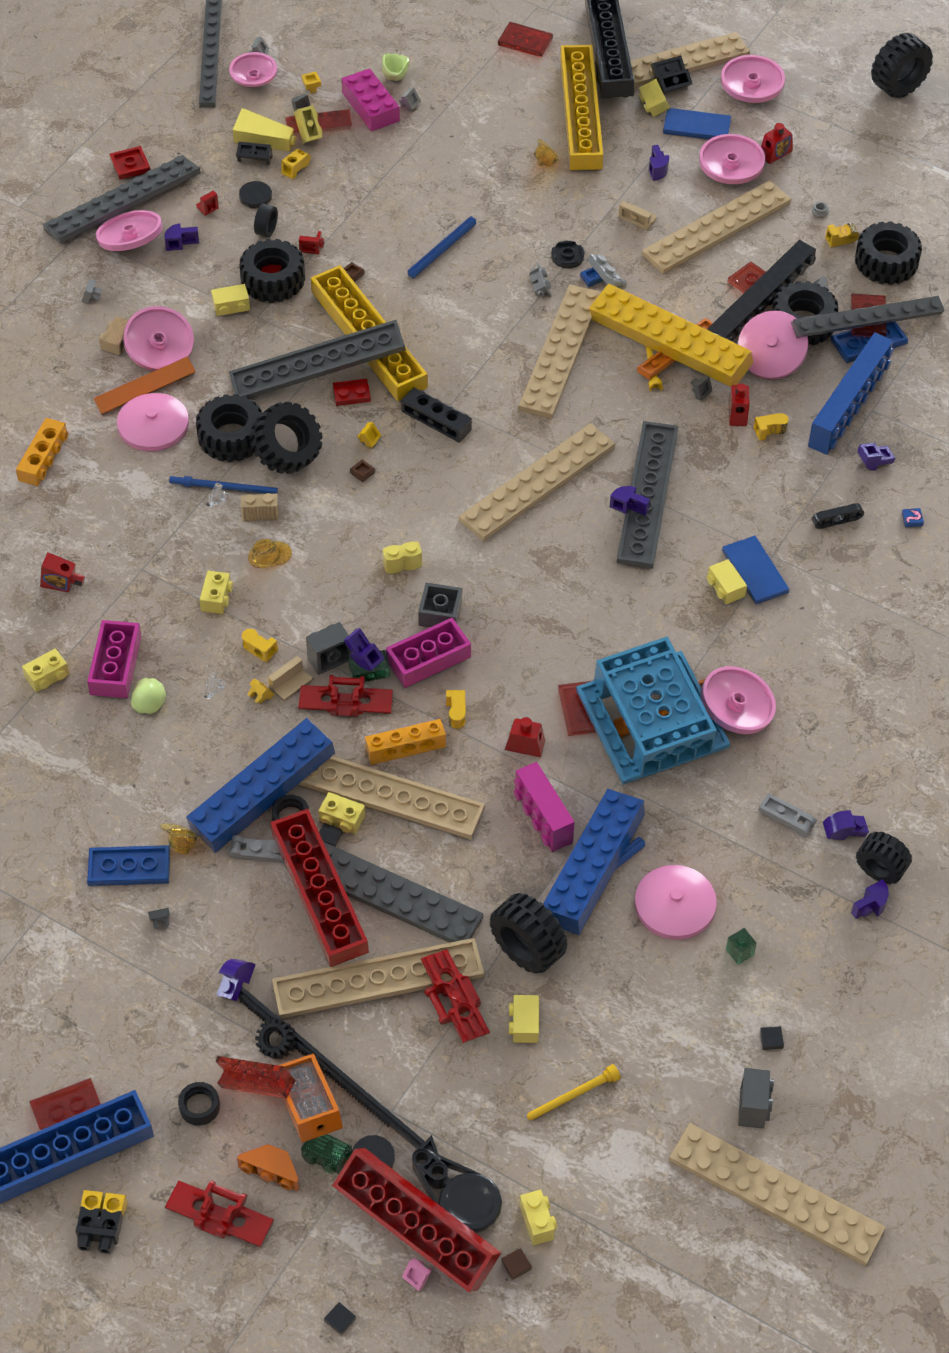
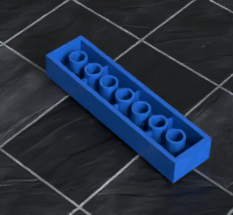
[808,332,894,455]
[186,718,335,853]
[543,788,645,935]
[0,1090,154,1204]

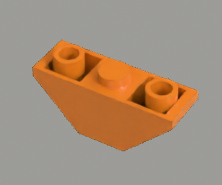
[237,1144,299,1191]

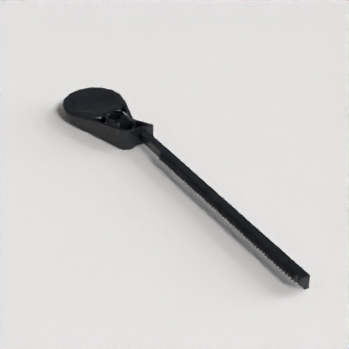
[238,987,502,1233]

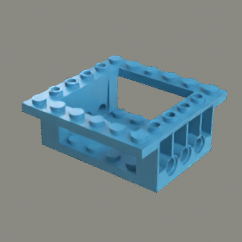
[576,636,730,785]

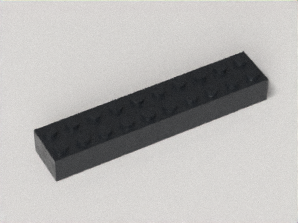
[585,0,634,99]

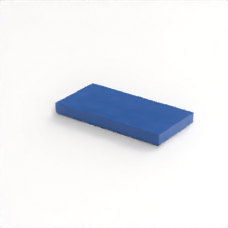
[663,108,731,139]
[830,322,908,363]
[722,536,789,605]
[87,845,170,886]

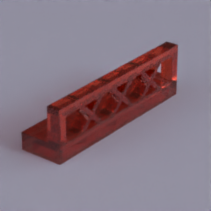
[284,109,352,133]
[215,1056,296,1099]

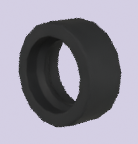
[254,204,278,237]
[272,795,309,822]
[178,1082,220,1125]

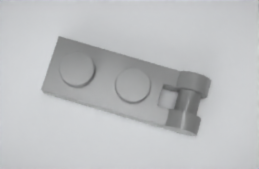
[587,254,627,289]
[758,793,817,837]
[229,835,284,863]

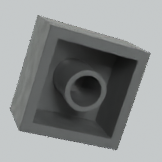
[418,583,463,627]
[306,622,352,675]
[738,1068,774,1129]

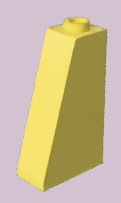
[233,108,296,152]

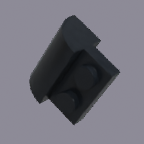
[651,55,693,93]

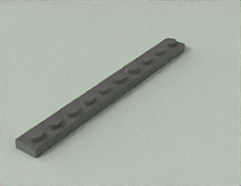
[199,0,222,108]
[791,296,945,338]

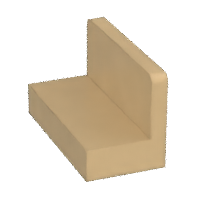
[618,201,657,230]
[268,656,312,701]

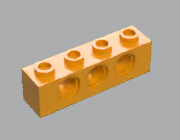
[16,418,68,486]
[365,719,446,765]

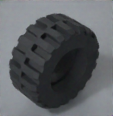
[871,33,933,98]
[855,221,922,285]
[239,239,305,303]
[772,281,839,346]
[196,394,262,462]
[250,401,323,474]
[489,893,568,974]

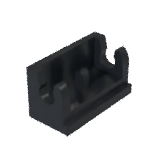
[236,142,273,165]

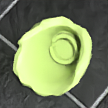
[382,53,410,81]
[131,678,166,714]

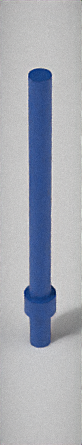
[169,476,278,494]

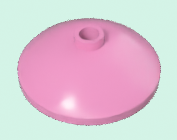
[229,52,277,87]

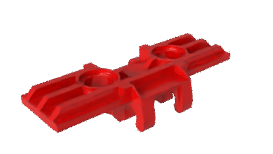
[298,675,393,717]
[421,949,490,1043]
[165,1180,274,1247]

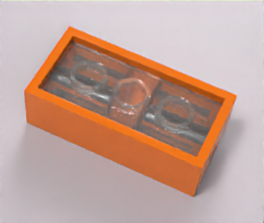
[273,1053,343,1143]

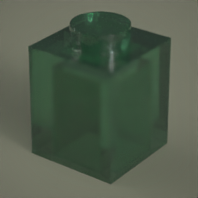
[726,928,757,964]

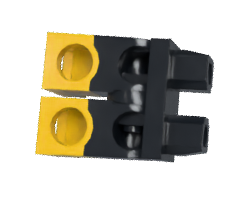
[75,1190,128,1254]

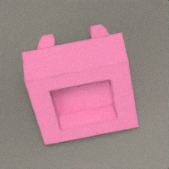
[402,1258,432,1291]

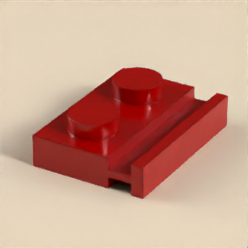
[333,378,371,406]

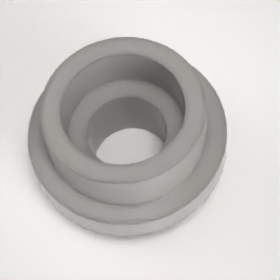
[812,202,829,217]

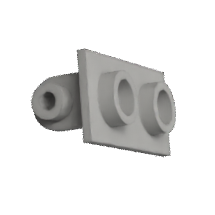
[529,262,552,297]

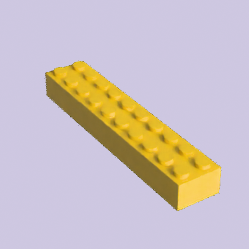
[560,45,603,170]
[311,265,428,402]
[589,283,754,387]

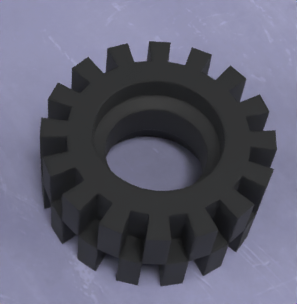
[255,1019,297,1059]

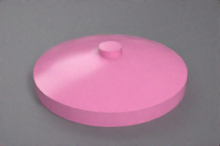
[721,55,785,103]
[699,134,765,184]
[96,210,163,251]
[123,306,194,371]
[738,311,808,380]
[117,393,189,451]
[701,666,776,734]
[635,865,716,940]

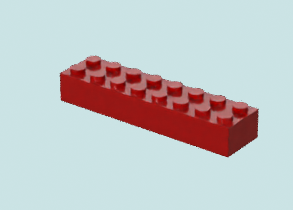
[270,809,369,967]
[332,1148,502,1293]

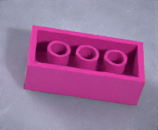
[341,68,400,132]
[386,618,471,688]
[87,620,142,698]
[513,762,575,852]

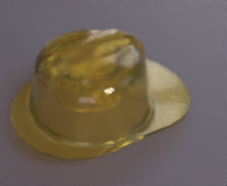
[534,139,559,167]
[248,539,292,568]
[160,823,201,855]

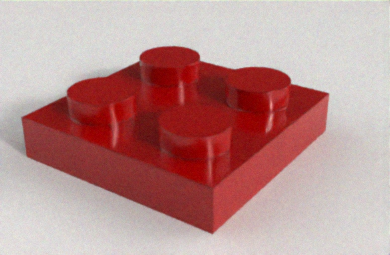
[109,146,151,180]

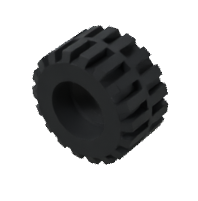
[855,831,912,884]

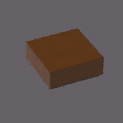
[344,262,365,282]
[350,459,375,482]
[501,1248,532,1280]

